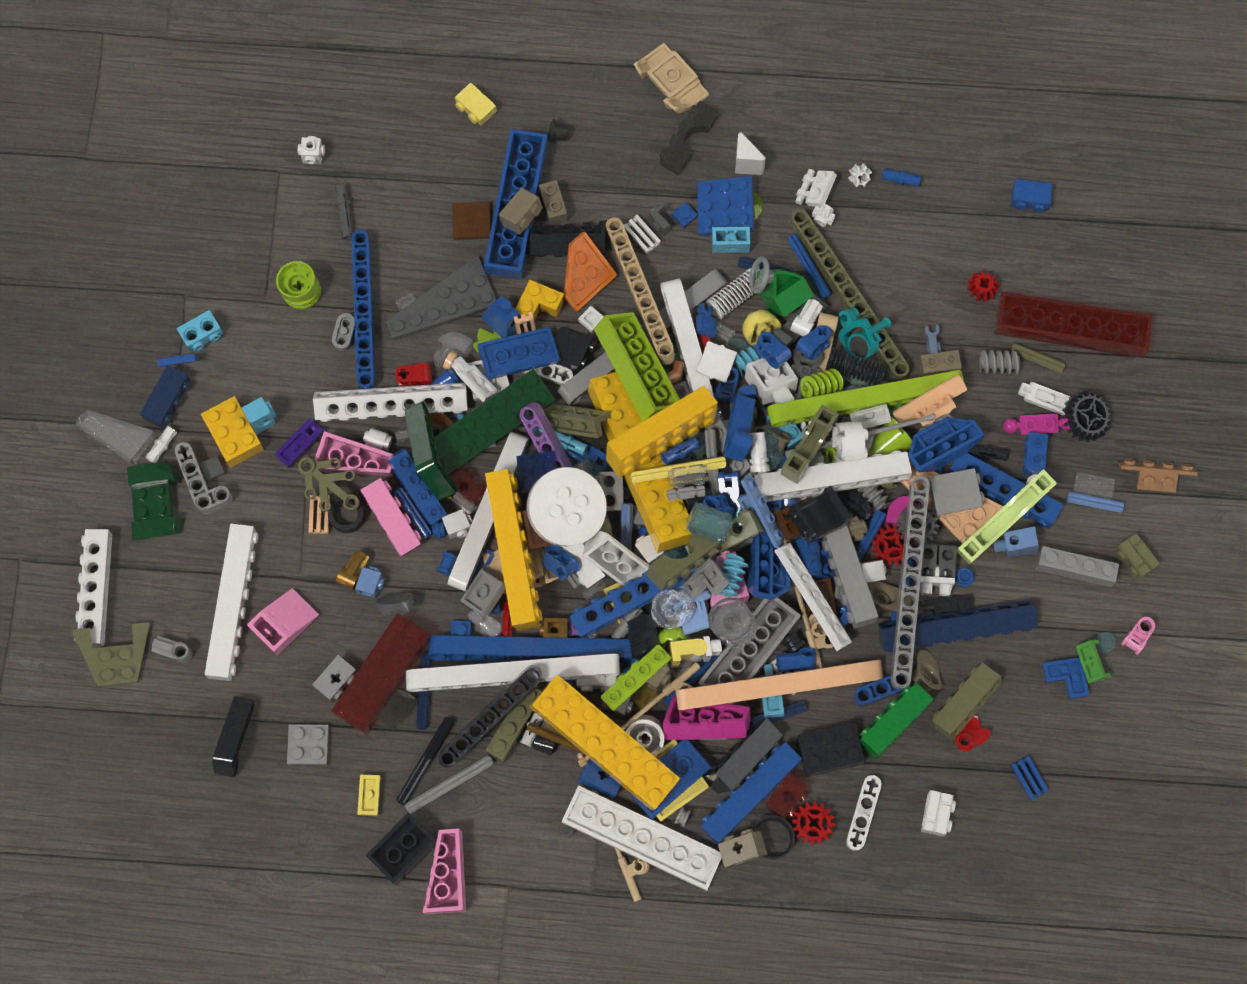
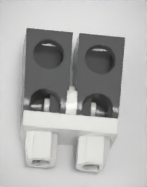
[920,544,957,597]

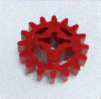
[872,524,914,567]
[792,801,835,846]

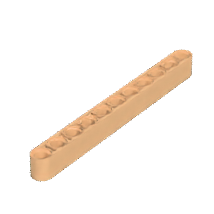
[676,659,884,710]

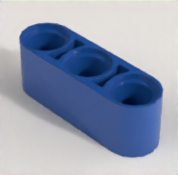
[853,675,906,707]

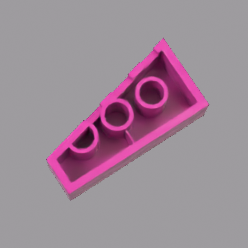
[663,696,751,740]

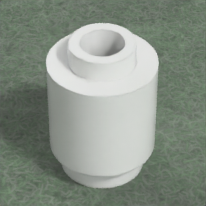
[363,428,393,451]

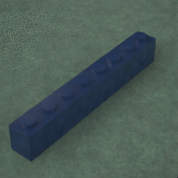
[878,599,1038,653]

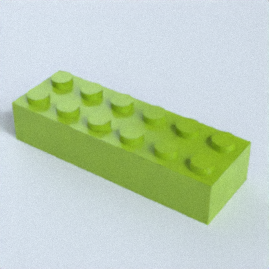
[594,312,680,422]

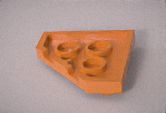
[564,232,617,312]

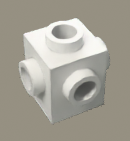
[298,136,325,164]

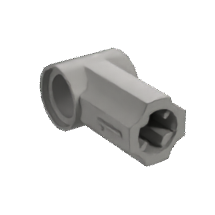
[151,636,193,664]

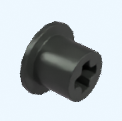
[548,118,568,142]

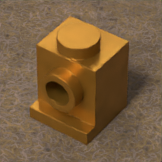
[540,618,568,638]

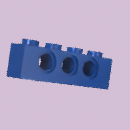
[386,449,447,525]

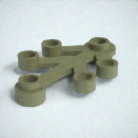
[298,457,360,512]

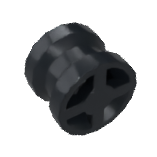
[781,631,806,653]

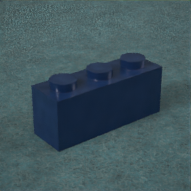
[140,365,191,429]

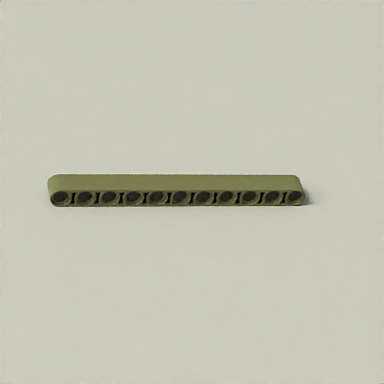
[790,209,909,382]

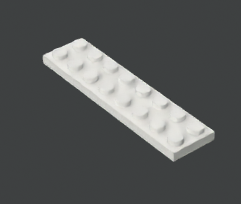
[561,785,722,891]

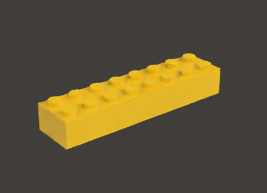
[485,469,543,631]
[529,674,680,810]

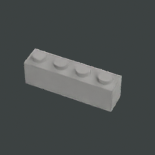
[1035,546,1119,588]

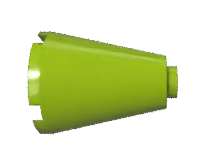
[867,417,912,458]

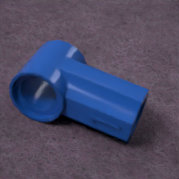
[776,648,816,672]

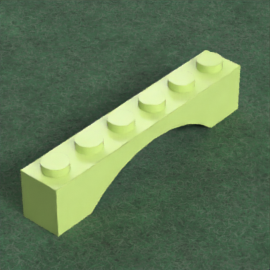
[957,469,1057,565]

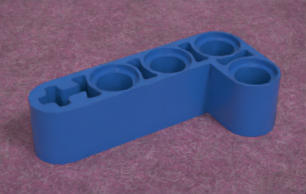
[723,394,755,462]

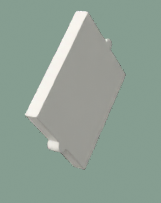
[696,341,737,383]

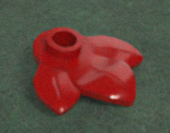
[955,715,991,752]

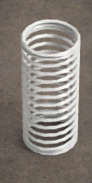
[706,268,761,320]

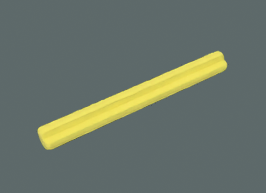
[631,456,726,483]

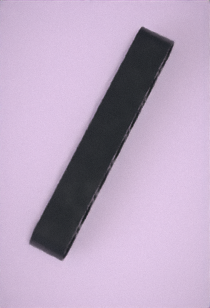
[438,665,542,768]

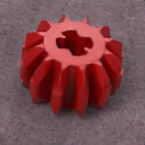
[967,270,999,303]

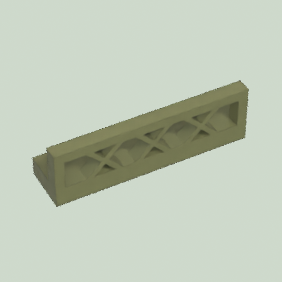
[543,403,610,438]

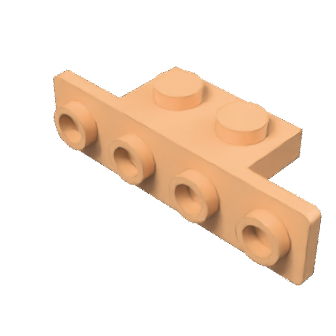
[892,374,967,428]

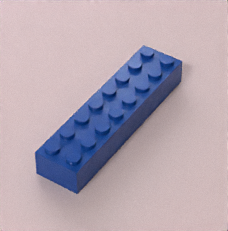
[484,129,548,279]

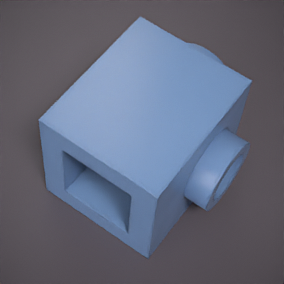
[355,566,385,599]

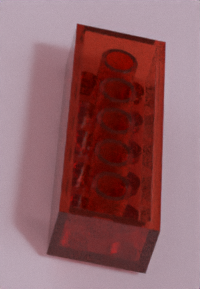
[331,613,431,736]

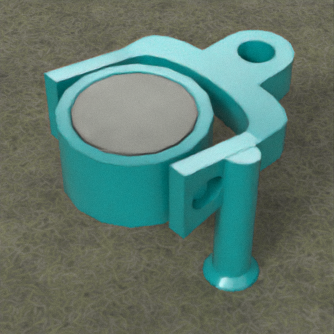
[838,307,891,360]

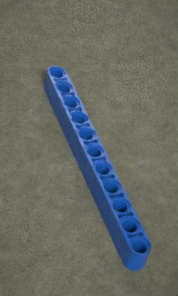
[428,635,641,665]

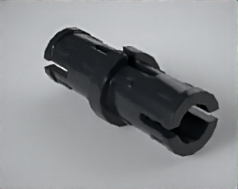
[968,445,1008,461]

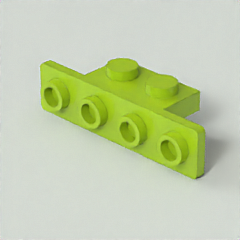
[601,645,671,711]

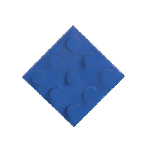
[697,176,754,236]

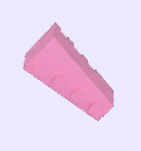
[314,432,394,477]
[360,478,422,557]

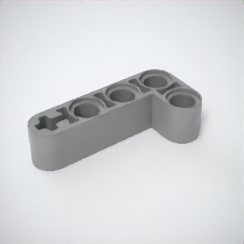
[175,442,233,515]

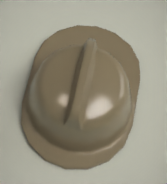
[868,581,911,613]
[911,650,942,692]

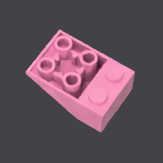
[247,588,319,656]

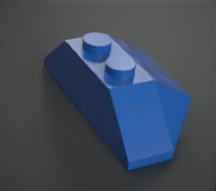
[908,417,984,473]
[748,531,790,600]

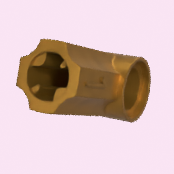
[336,550,370,591]

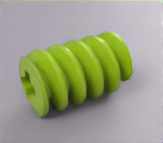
[800,369,843,398]

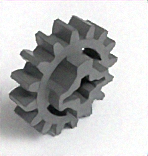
[896,504,939,546]

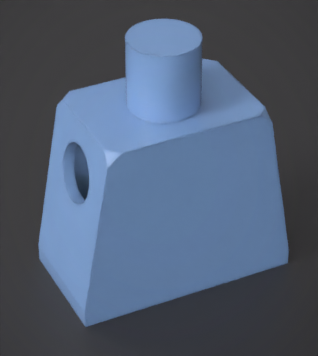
[993,527,1038,557]

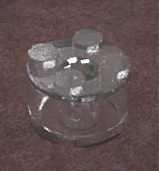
[651,587,696,629]

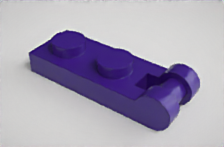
[274,418,326,468]

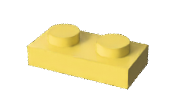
[357,775,381,816]

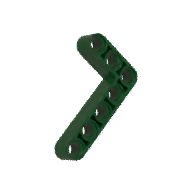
[405,401,457,501]

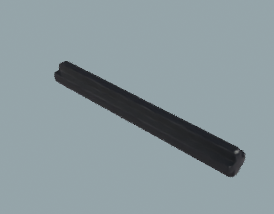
[396,717,454,806]

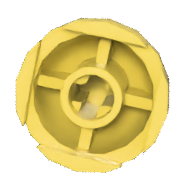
[742,310,781,346]

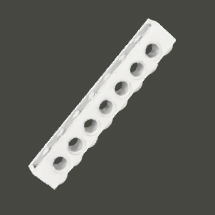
[313,383,468,422]

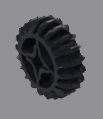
[1061,391,1113,442]

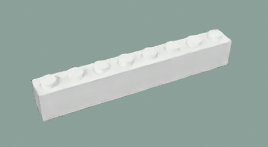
[754,451,912,502]
[205,524,258,681]

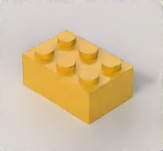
[201,396,264,468]

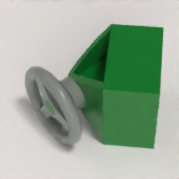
[749,256,814,317]

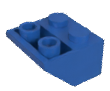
[790,538,834,580]

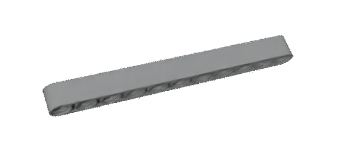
[557,269,729,406]
[891,476,930,690]

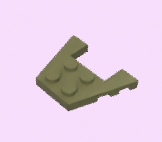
[71,622,149,687]

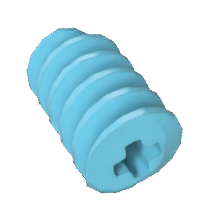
[734,344,763,377]
[719,553,748,597]

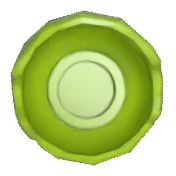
[658,625,689,648]

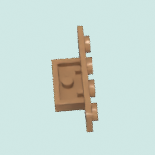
[1118,458,1198,493]

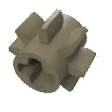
[847,516,867,542]

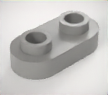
[332,313,355,351]

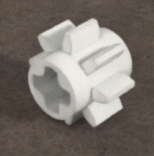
[848,163,872,187]
[812,204,835,227]

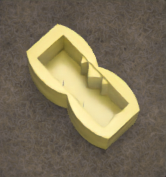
[455,83,497,126]

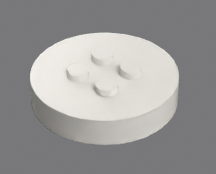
[527,467,607,547]

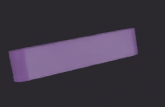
[520,402,573,472]

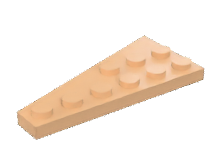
[900,460,1003,544]

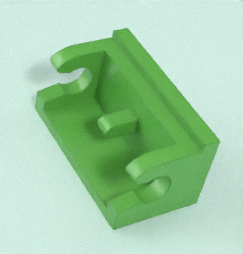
[1076,640,1112,684]

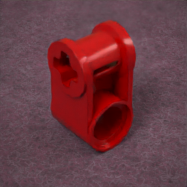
[395,363,432,387]

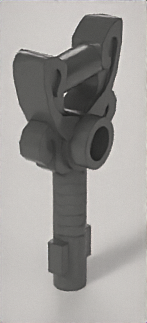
[791,348,823,400]

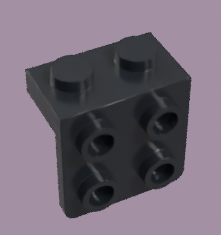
[554,327,596,374]

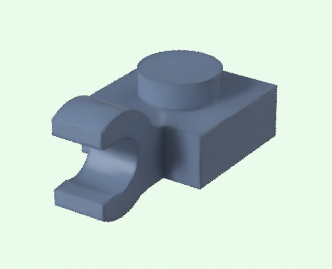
[924,325,941,354]

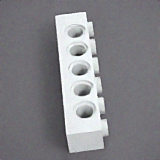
[74,529,112,647]

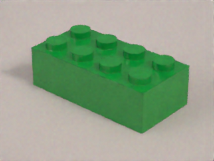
[859,683,934,761]

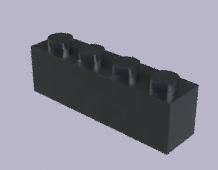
[530,220,605,257]

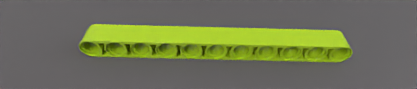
[767,370,966,427]

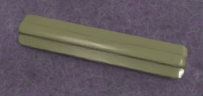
[1011,343,1065,373]

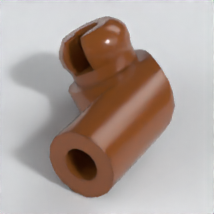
[667,361,684,384]

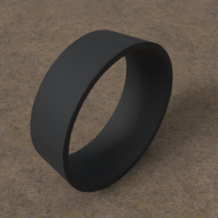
[752,815,795,859]

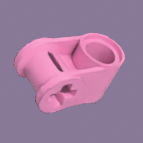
[1121,617,1155,655]

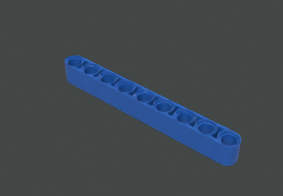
[352,230,376,389]

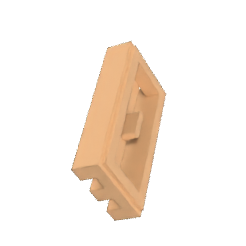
[514,311,536,334]
[309,495,330,534]

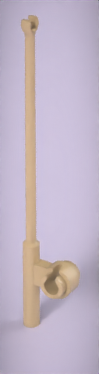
[777,524,833,669]
[578,662,700,767]
[577,753,650,902]

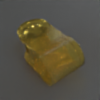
[631,685,658,714]

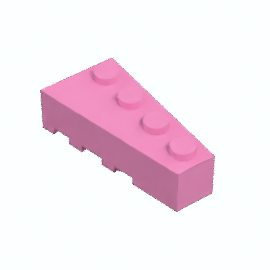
[423,828,466,915]

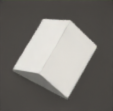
[735,132,766,175]

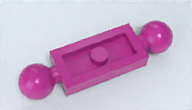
[1003,414,1070,435]

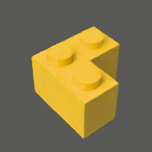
[516,280,564,326]

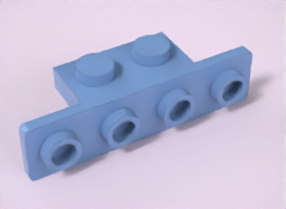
[737,473,784,548]

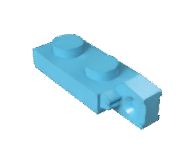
[760,664,784,718]

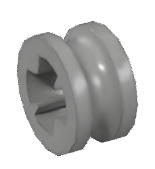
[675,807,691,827]

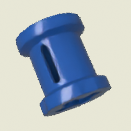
[436,552,457,576]

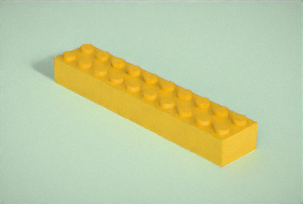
[587,372,696,553]

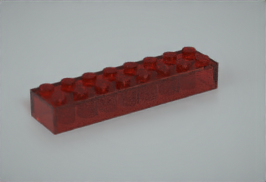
[994,291,1153,358]

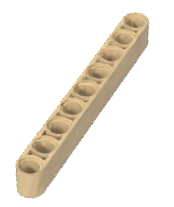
[606,217,675,365]

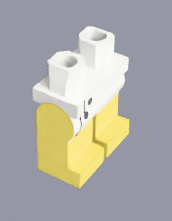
[668,636,722,668]

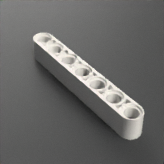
[660,278,714,397]

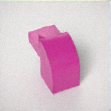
[884,496,928,529]

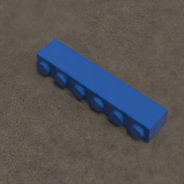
[701,742,802,845]

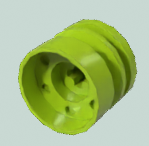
[276,261,321,310]

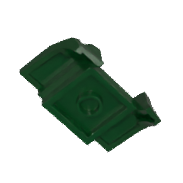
[127,463,185,541]

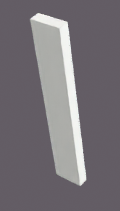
[775,542,852,651]

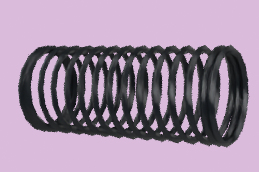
[825,347,887,386]

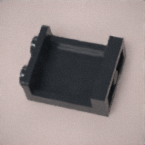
[788,486,852,544]

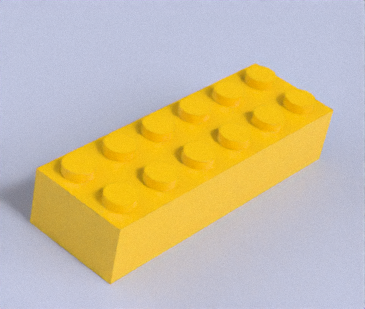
[606,386,718,478]

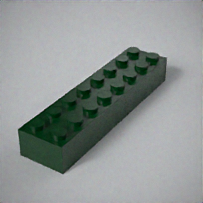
[409,369,555,474]

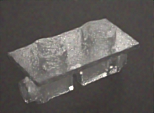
[668,464,710,488]

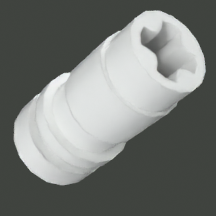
[749,432,770,472]

